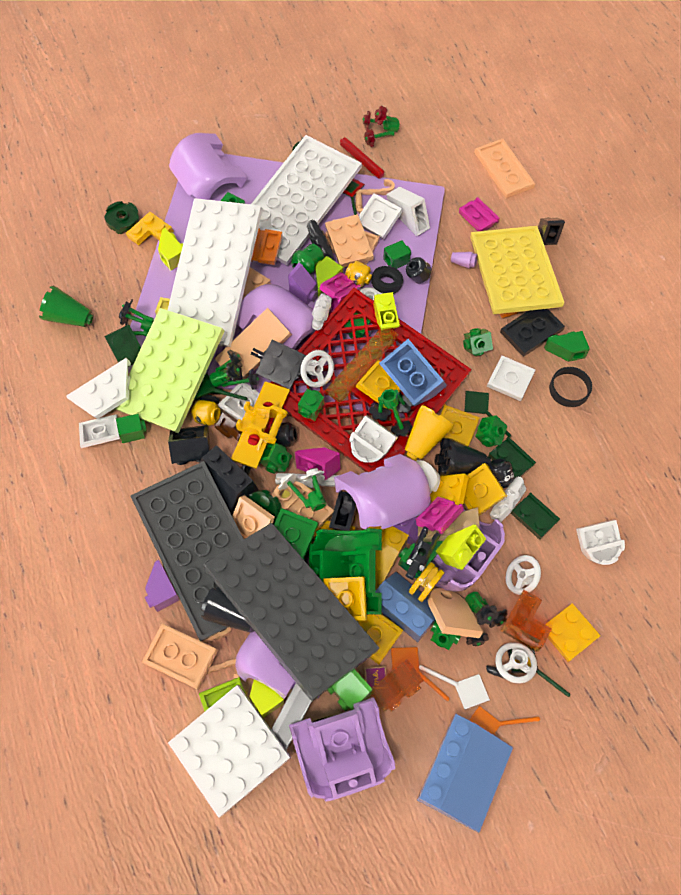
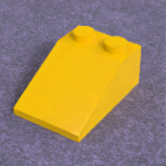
[365,526,409,591]

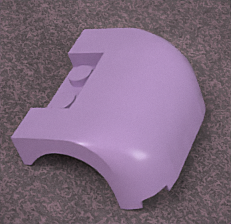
[169,133,247,200]
[237,284,316,350]
[334,454,431,529]
[432,508,505,592]
[235,631,295,699]
[289,697,395,802]

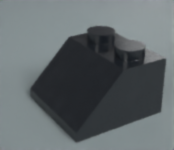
[168,425,211,465]

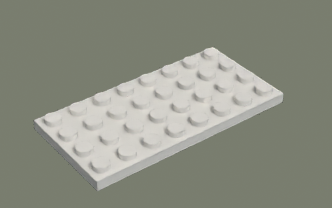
[251,135,362,266]
[168,198,263,347]

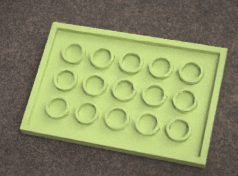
[114,308,225,433]

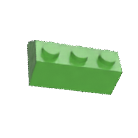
[327,669,373,712]

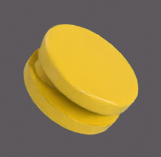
[408,562,445,602]

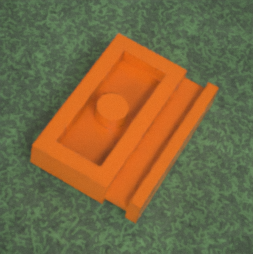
[251,228,283,265]

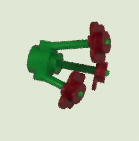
[362,106,400,147]

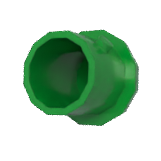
[291,244,324,274]

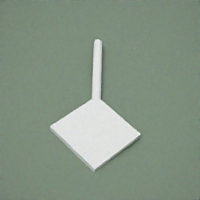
[419,665,490,710]

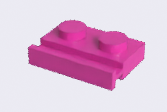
[458,197,500,231]
[319,272,361,303]
[416,497,464,534]

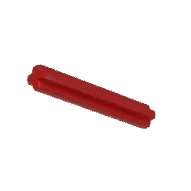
[340,137,385,179]

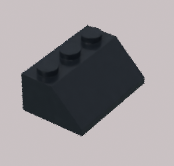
[200,445,259,515]

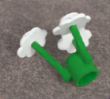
[278,468,327,511]

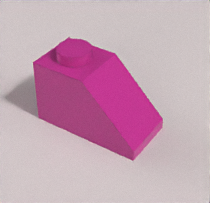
[295,447,341,480]

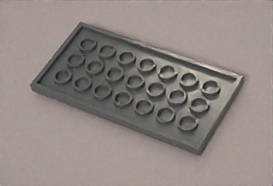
[130,461,244,642]
[204,523,379,702]

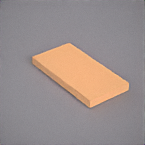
[474,139,535,198]
[214,308,292,385]

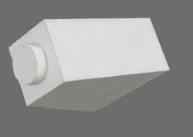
[386,186,430,236]

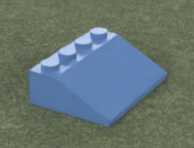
[417,714,513,833]

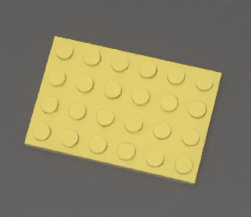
[470,226,564,314]

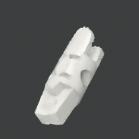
[312,293,332,330]
[490,476,526,522]

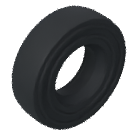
[371,266,403,294]

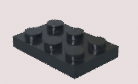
[500,309,565,357]

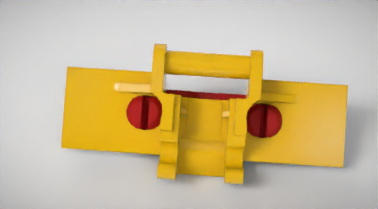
[231,382,290,469]

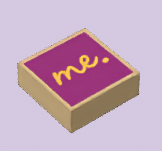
[364,666,388,690]

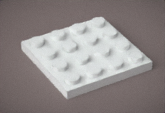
[168,685,291,817]

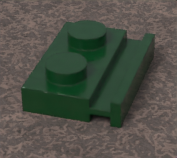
[104,324,141,367]
[488,437,536,479]
[511,492,560,540]

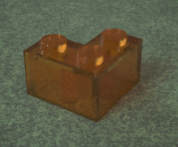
[500,589,552,652]
[371,659,424,712]

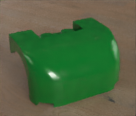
[309,528,382,615]

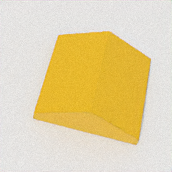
[324,577,367,621]

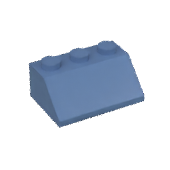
[379,339,447,406]
[375,572,436,642]

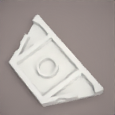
[67,358,131,419]

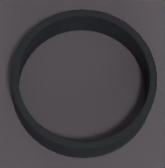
[549,367,592,407]

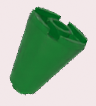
[39,286,94,327]

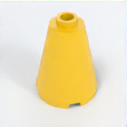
[405,405,453,461]

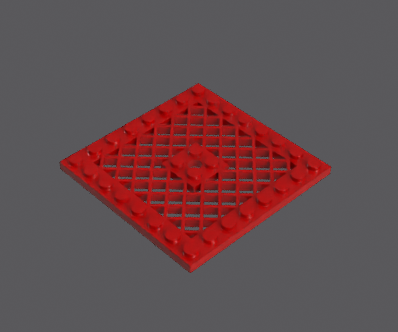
[270,288,472,472]

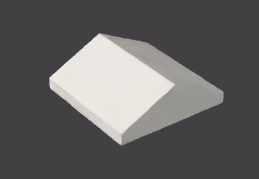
[218,383,260,420]
[79,414,120,448]

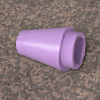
[451,252,477,269]

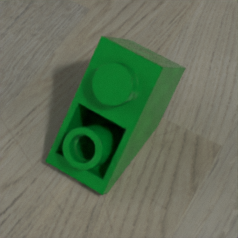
[544,331,590,362]

